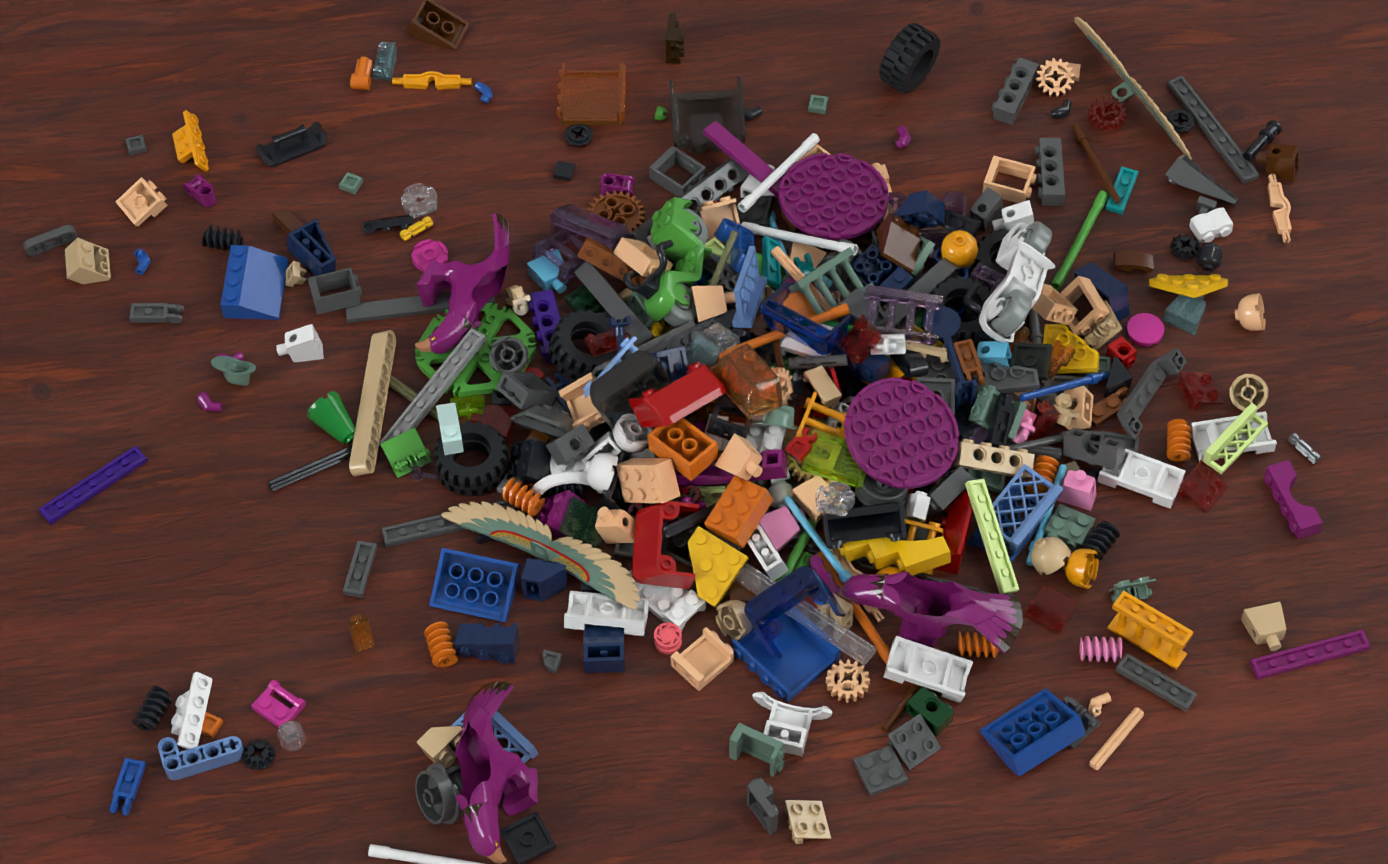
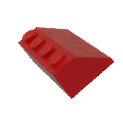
[935,490,974,575]

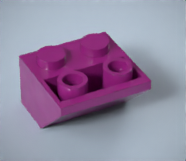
[535,490,586,538]

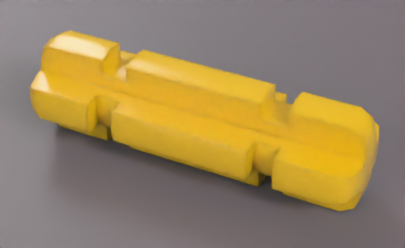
[400,216,434,241]

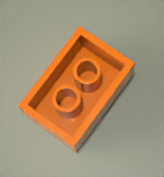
[647,418,719,481]
[704,475,773,549]

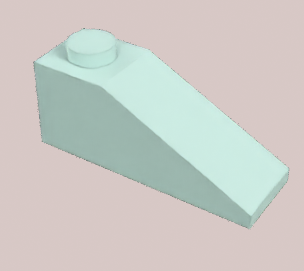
[436,403,464,455]

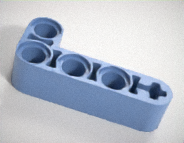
[158,736,244,780]

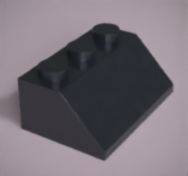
[598,450,632,512]

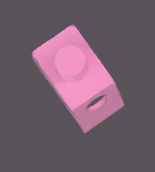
[1057,470,1097,511]
[759,506,807,552]

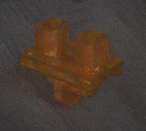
[348,614,375,653]

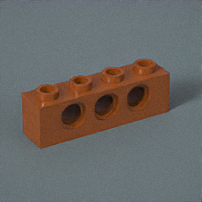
[577,236,647,285]

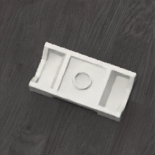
[1190,411,1277,463]
[705,414,787,457]
[1097,449,1186,509]
[629,569,706,632]
[564,591,649,636]
[883,636,973,703]

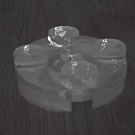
[401,183,438,218]
[815,482,855,516]

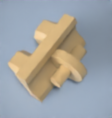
[505,285,531,315]
[1042,393,1080,427]

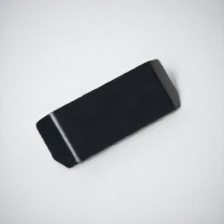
[256,121,327,167]

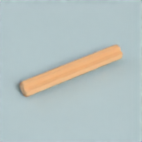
[1089,707,1144,770]

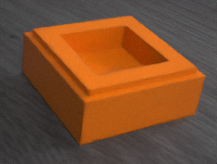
[201,712,223,739]

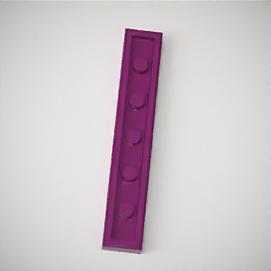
[703,121,782,199]
[1250,629,1371,680]

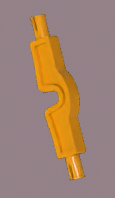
[392,71,472,90]

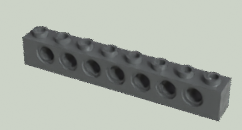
[626,158,749,247]

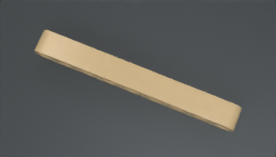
[349,330,396,477]

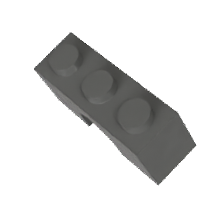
[1063,428,1126,470]

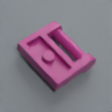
[251,680,306,731]

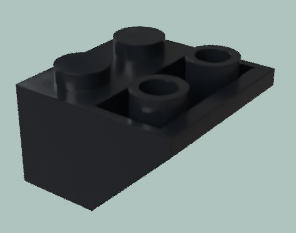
[506,439,551,484]

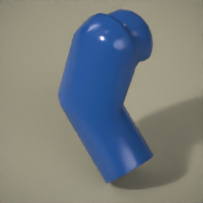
[475,81,493,103]
[134,248,150,275]

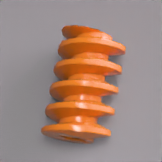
[1166,419,1192,462]
[1026,455,1059,498]
[502,477,545,517]
[424,621,458,668]
[958,631,999,658]

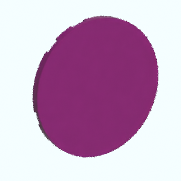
[779,153,889,240]
[844,378,959,489]

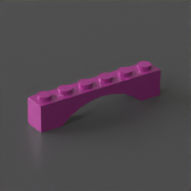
[674,449,788,487]

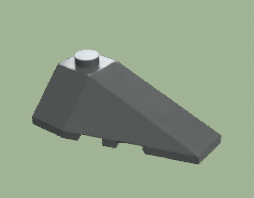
[1165,154,1239,204]

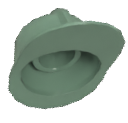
[211,356,256,386]
[752,404,798,429]

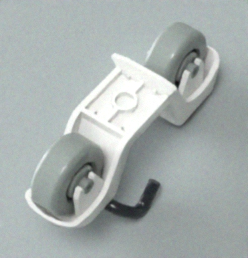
[963,221,1055,343]

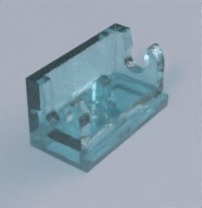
[372,42,397,80]

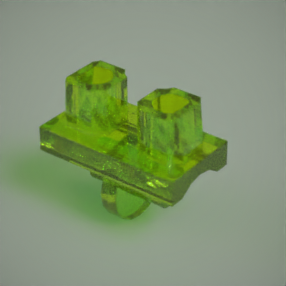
[450,395,486,419]

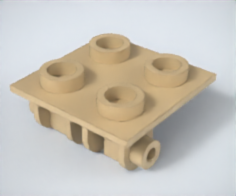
[1080,300,1122,351]
[785,800,831,844]

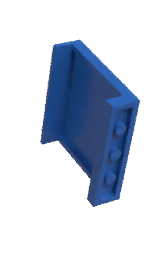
[732,598,841,703]

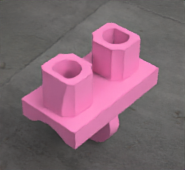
[1009,409,1037,444]

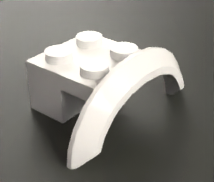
[532,445,602,495]
[752,692,832,757]

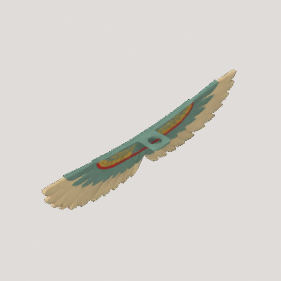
[1074,17,1192,160]
[441,501,640,610]

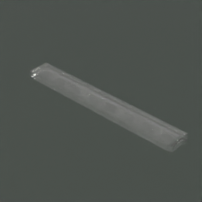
[735,563,877,666]

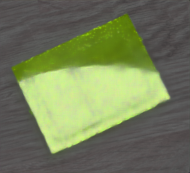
[801,429,866,489]

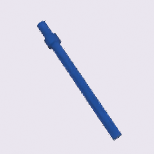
[1019,371,1109,402]

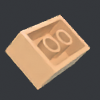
[616,458,680,503]

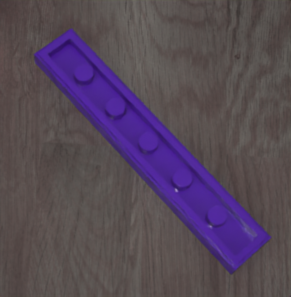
[39,446,148,525]

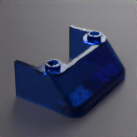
[760,282,851,355]
[744,566,846,659]

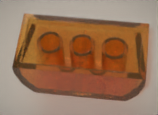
[708,343,783,419]

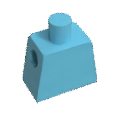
[527,249,568,294]
[976,341,1012,367]

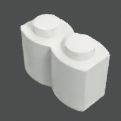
[1189,208,1234,243]
[903,491,931,522]

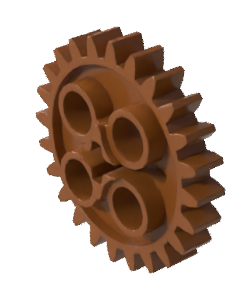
[586,190,645,242]

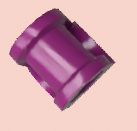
[600,173,636,198]
[183,174,216,207]

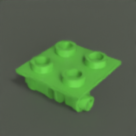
[380,427,432,478]

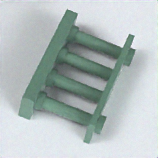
[788,247,874,324]

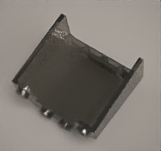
[669,76,746,154]

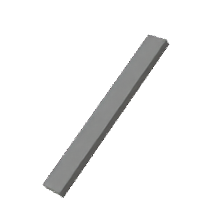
[379,328,487,448]

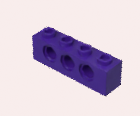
[528,289,560,363]

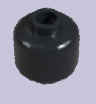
[1197,243,1223,272]

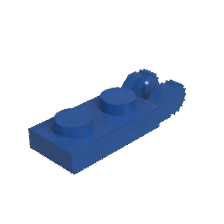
[110,758,147,816]

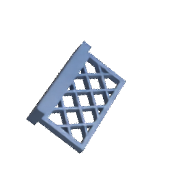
[732,246,767,328]
[992,464,1064,552]
[451,711,538,764]

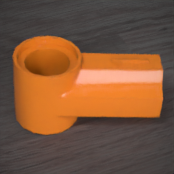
[350,57,373,90]

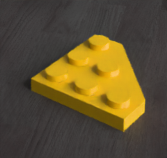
[1149,274,1228,298]
[1043,324,1099,374]
[688,526,749,608]

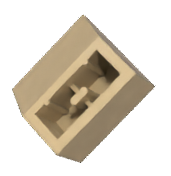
[65,238,111,284]
[417,726,462,768]

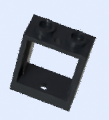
[706,391,757,441]

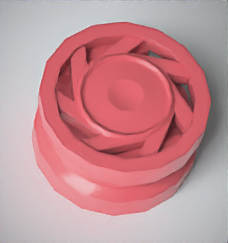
[654,622,682,655]

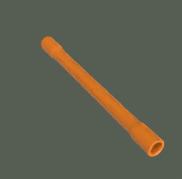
[722,303,850,359]
[816,551,890,665]

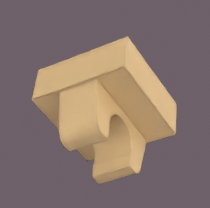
[286,261,306,287]

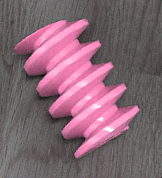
[1079,636,1122,663]

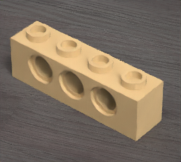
[952,439,1035,479]

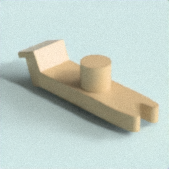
[905,340,949,363]

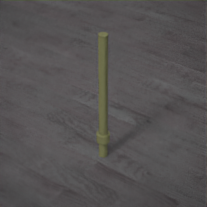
[694,230,739,325]

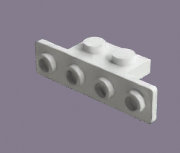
[171,672,212,749]

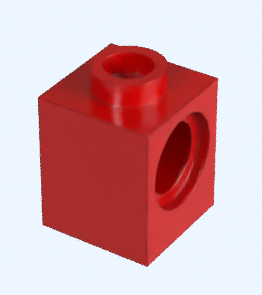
[1106,336,1137,368]

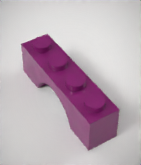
[1264,460,1323,539]

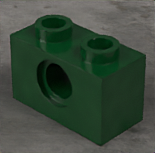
[906,686,954,737]

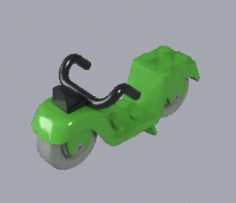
[623,197,712,328]

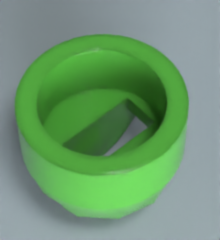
[654,106,668,121]

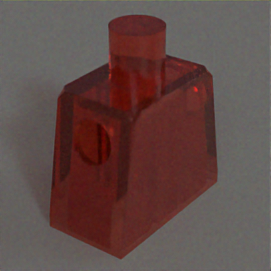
[470,405,517,447]

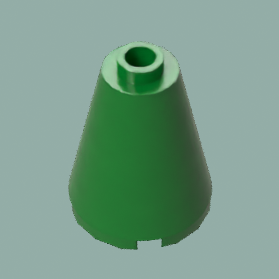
[307,391,355,445]

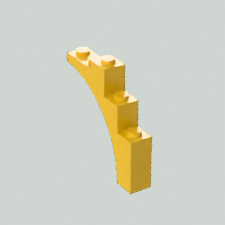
[833,501,951,576]

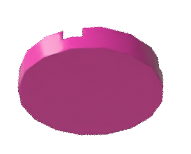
[411,239,448,272]
[1126,313,1164,347]

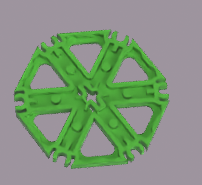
[415,303,536,397]

